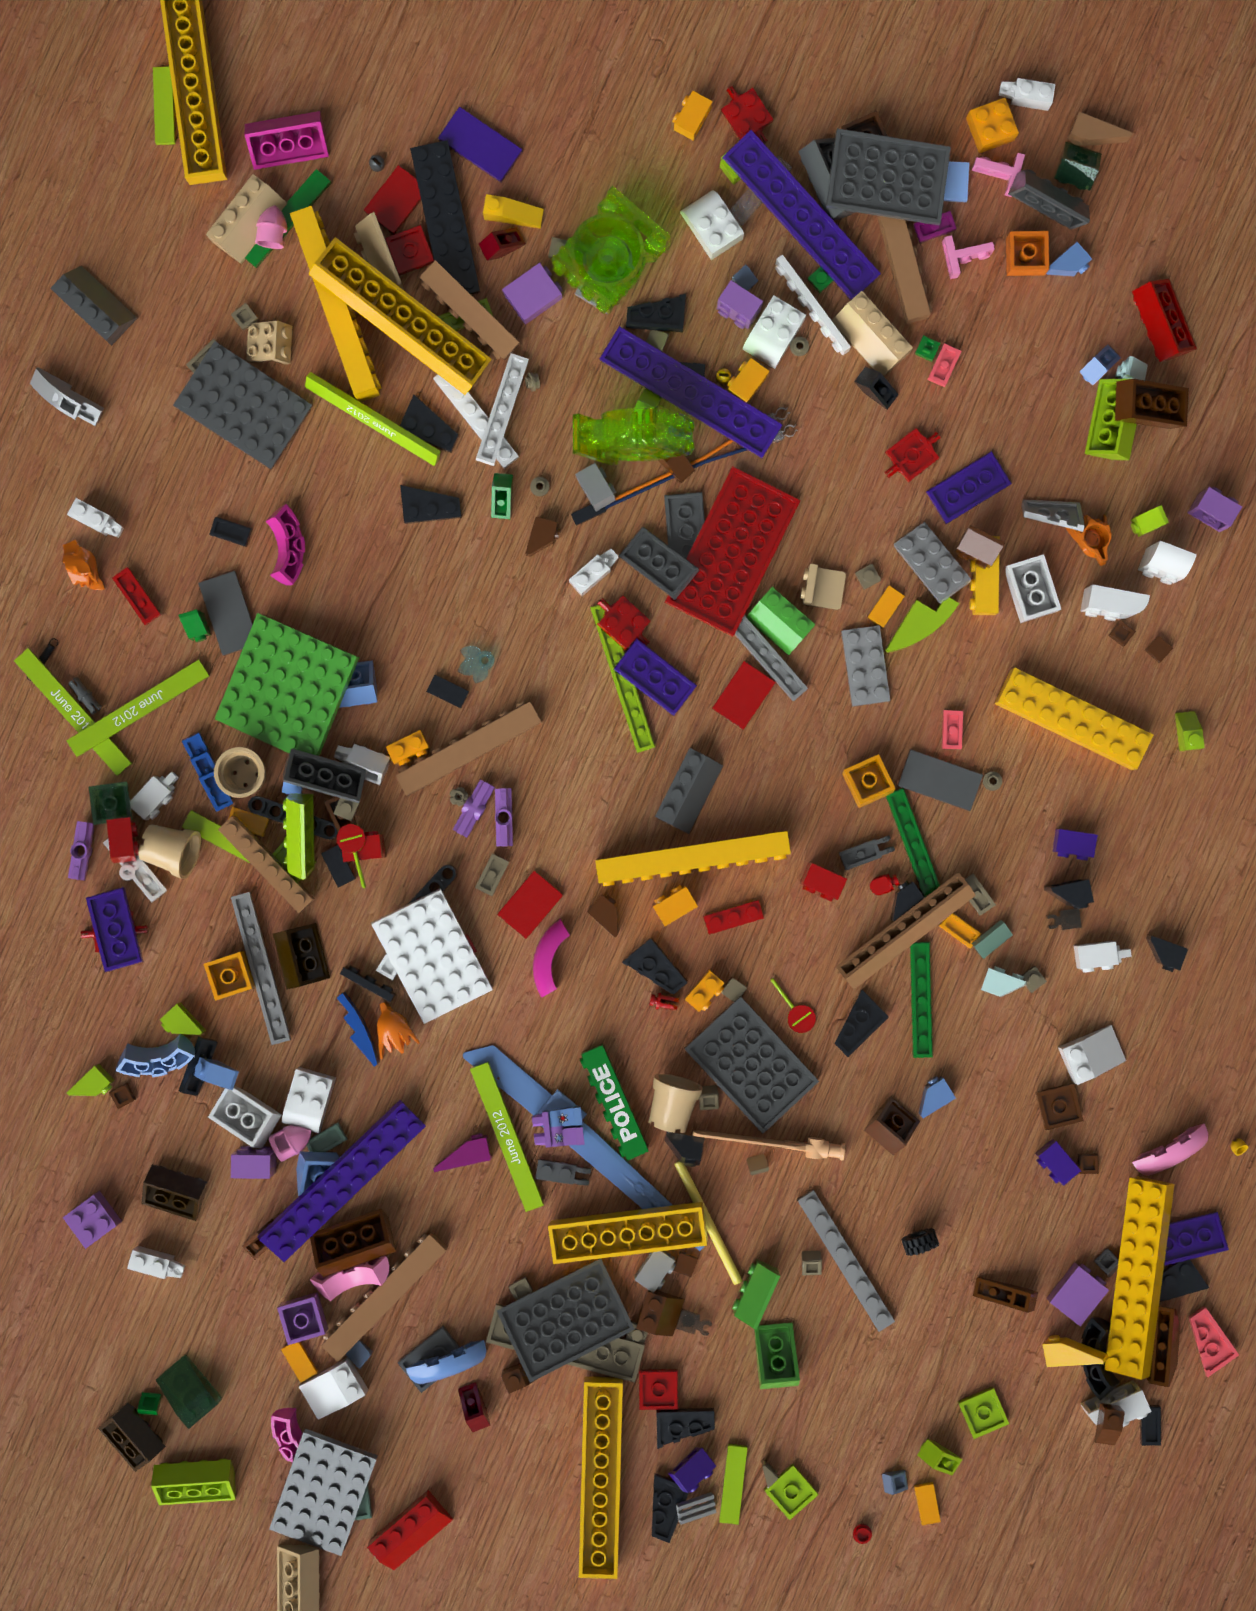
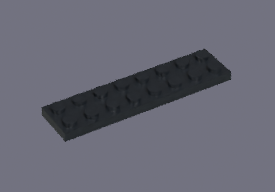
[410,140,480,294]

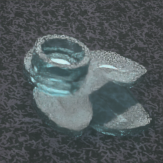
[458,646,495,683]

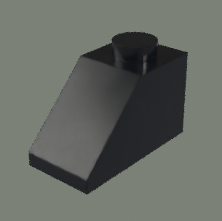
[854,366,899,410]
[891,881,924,922]
[1146,935,1188,972]
[664,1131,705,1167]

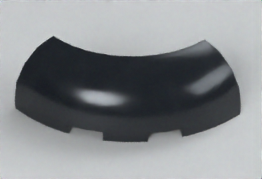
[1081,1317,1120,1401]

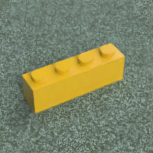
[969,536,1000,615]

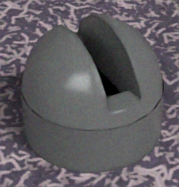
[369,155,385,172]

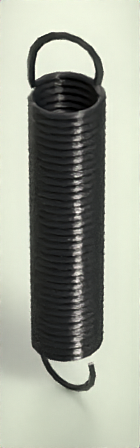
[27,638,58,681]

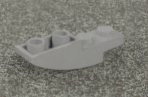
[30,367,104,426]

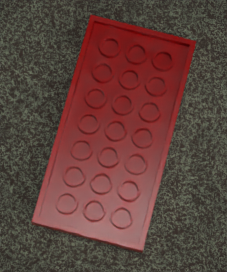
[664,466,801,637]

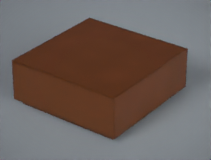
[1108,620,1136,647]
[1145,636,1173,663]
[109,1083,136,1109]
[1078,1154,1099,1174]
[673,1251,698,1277]

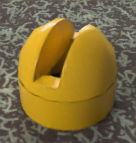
[716,368,731,385]
[1230,1138,1248,1156]

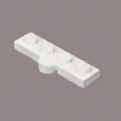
[103,839,167,902]

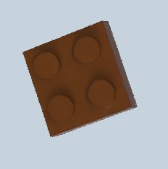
[1035,1083,1083,1130]

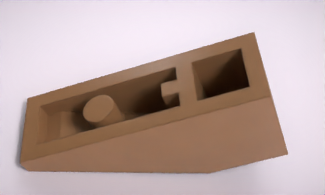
[1067,112,1133,146]

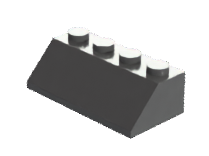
[798,138,857,221]
[1008,169,1090,230]
[50,266,137,346]
[283,748,366,803]
[655,748,723,834]

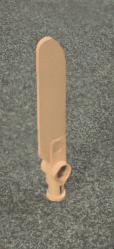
[693,1130,845,1160]

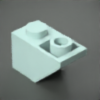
[1116,356,1148,380]
[981,966,1027,997]

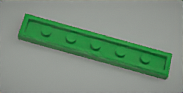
[245,169,331,268]
[886,788,940,898]
[910,942,933,1058]

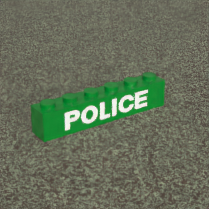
[579,1043,649,1161]

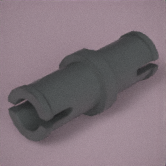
[68,677,102,714]

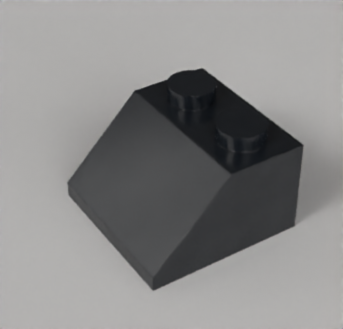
[1044,879,1094,909]

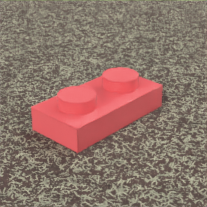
[927,343,961,387]
[942,710,963,750]

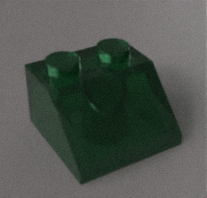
[1054,142,1102,191]
[88,781,132,825]

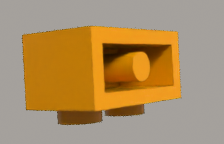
[672,91,713,141]
[727,358,769,403]
[386,730,430,766]
[684,969,724,1012]

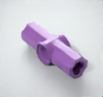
[453,779,495,838]
[495,788,513,846]
[68,821,95,881]

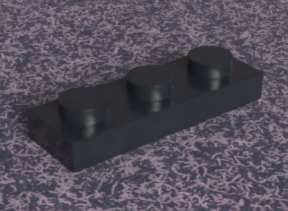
[340,965,396,1002]
[178,1036,218,1096]

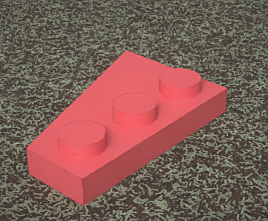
[1188,1306,1239,1377]

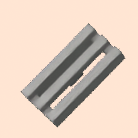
[676,1492,717,1525]

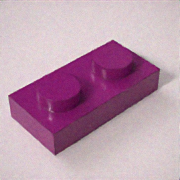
[913,211,957,243]

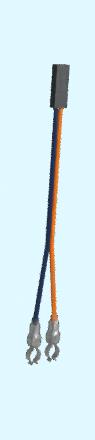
[571,407,798,526]

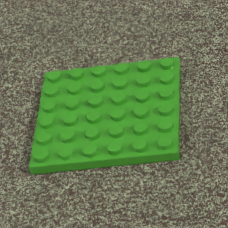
[215,613,360,756]

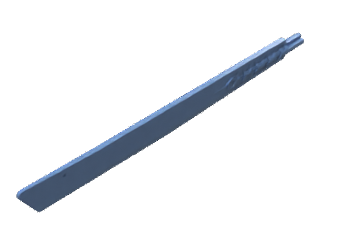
[463,1045,705,1251]

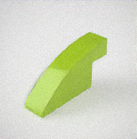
[885,597,959,653]

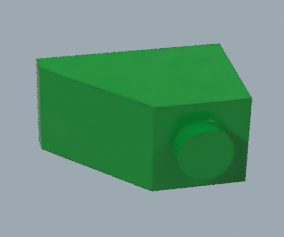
[491,473,513,519]
[178,609,211,642]

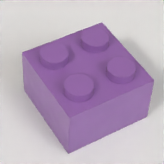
[717,280,763,329]
[1187,487,1242,532]
[231,1146,276,1179]
[63,1191,122,1249]
[277,1292,328,1345]

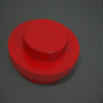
[853,1524,872,1544]

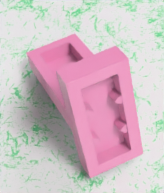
[972,153,1025,197]
[942,236,994,279]

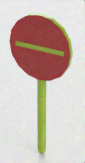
[337,824,366,888]
[771,978,816,1033]

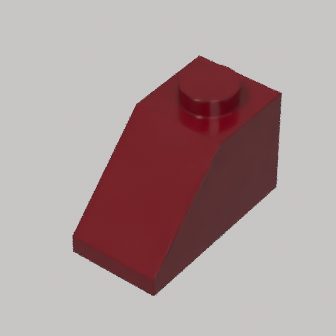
[479,227,526,261]
[458,1382,491,1432]

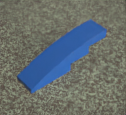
[182,732,234,812]
[337,992,379,1067]

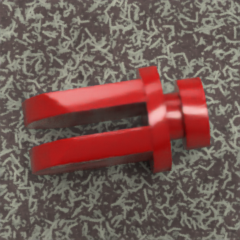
[870,874,900,895]
[649,992,679,1011]

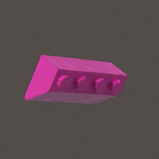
[244,111,329,170]

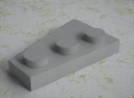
[1022,499,1085,532]

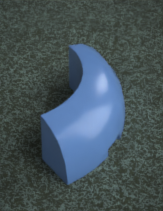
[115,1034,195,1077]
[406,1340,486,1384]

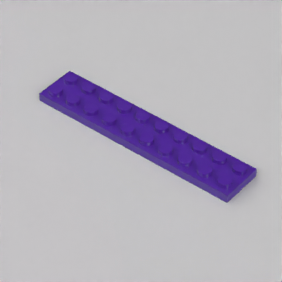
[723,130,881,300]
[599,326,783,459]
[257,1100,426,1262]

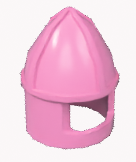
[255,205,287,249]
[269,1125,311,1162]

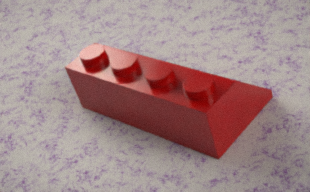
[1132,279,1197,362]
[367,1490,453,1570]

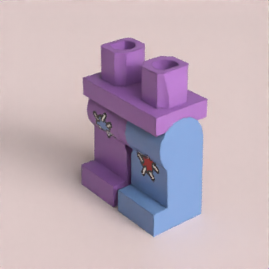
[532,1106,585,1148]

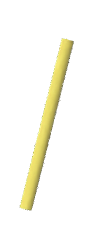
[674,1161,743,1285]

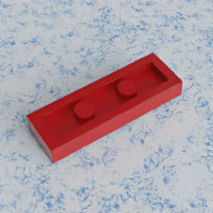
[112,567,161,626]
[703,900,764,935]

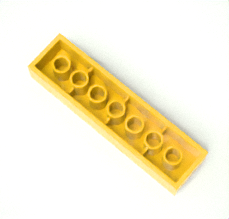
[994,668,1154,770]
[548,1202,708,1264]

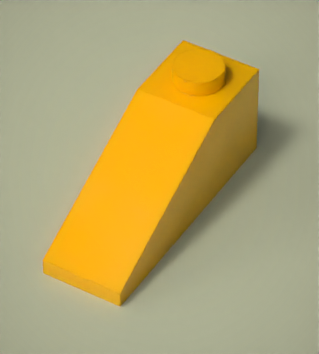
[483,194,544,229]
[1043,1335,1108,1367]

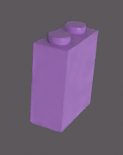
[502,263,563,325]
[1046,1262,1109,1327]

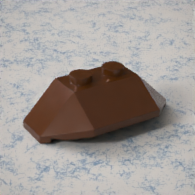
[1147,1306,1181,1387]

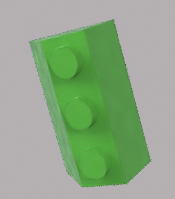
[746,587,815,656]
[732,1259,780,1330]

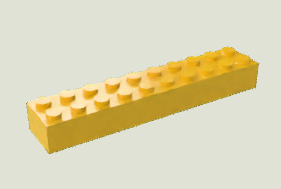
[160,0,227,185]
[290,206,382,402]
[309,237,492,395]
[595,831,791,886]
[1105,1176,1175,1380]
[579,1376,623,1579]

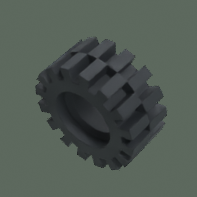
[901,1228,939,1256]

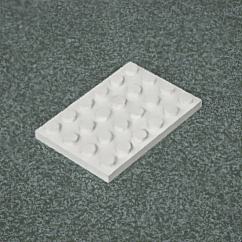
[371,888,493,1024]

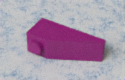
[433,1133,492,1172]

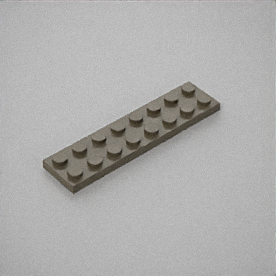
[486,1303,645,1383]

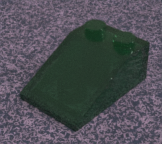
[156,1354,222,1429]

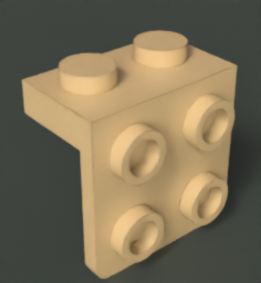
[246,321,292,364]
[800,564,846,610]

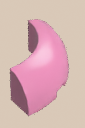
[1132,1124,1208,1176]
[310,1256,389,1301]

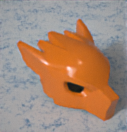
[1065,514,1111,566]
[62,540,105,590]
[377,1001,420,1059]

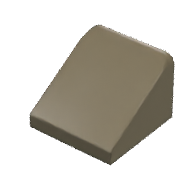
[646,330,669,352]
[721,977,747,1002]
[699,1085,719,1110]
[747,1154,769,1175]
[801,1251,822,1275]
[761,1459,778,1488]

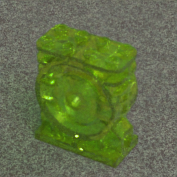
[552,185,671,314]
[573,406,694,466]

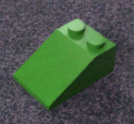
[754,1323,800,1389]

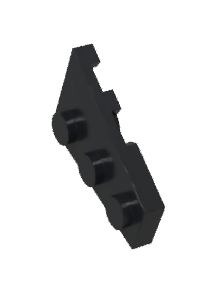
[626,294,686,332]
[400,394,459,453]
[400,485,462,524]
[622,937,688,994]
[834,990,889,1057]
[1159,1260,1209,1302]
[656,1408,715,1449]
[652,1473,689,1543]

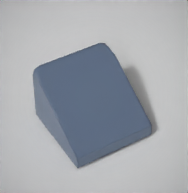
[731,264,758,291]
[346,1340,373,1369]
[882,1470,908,1495]

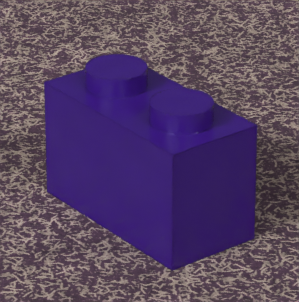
[1052,829,1098,861]
[1035,1139,1081,1186]
[668,1447,716,1493]

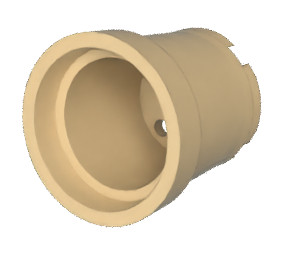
[214,747,266,798]
[139,824,201,879]
[648,1074,703,1133]

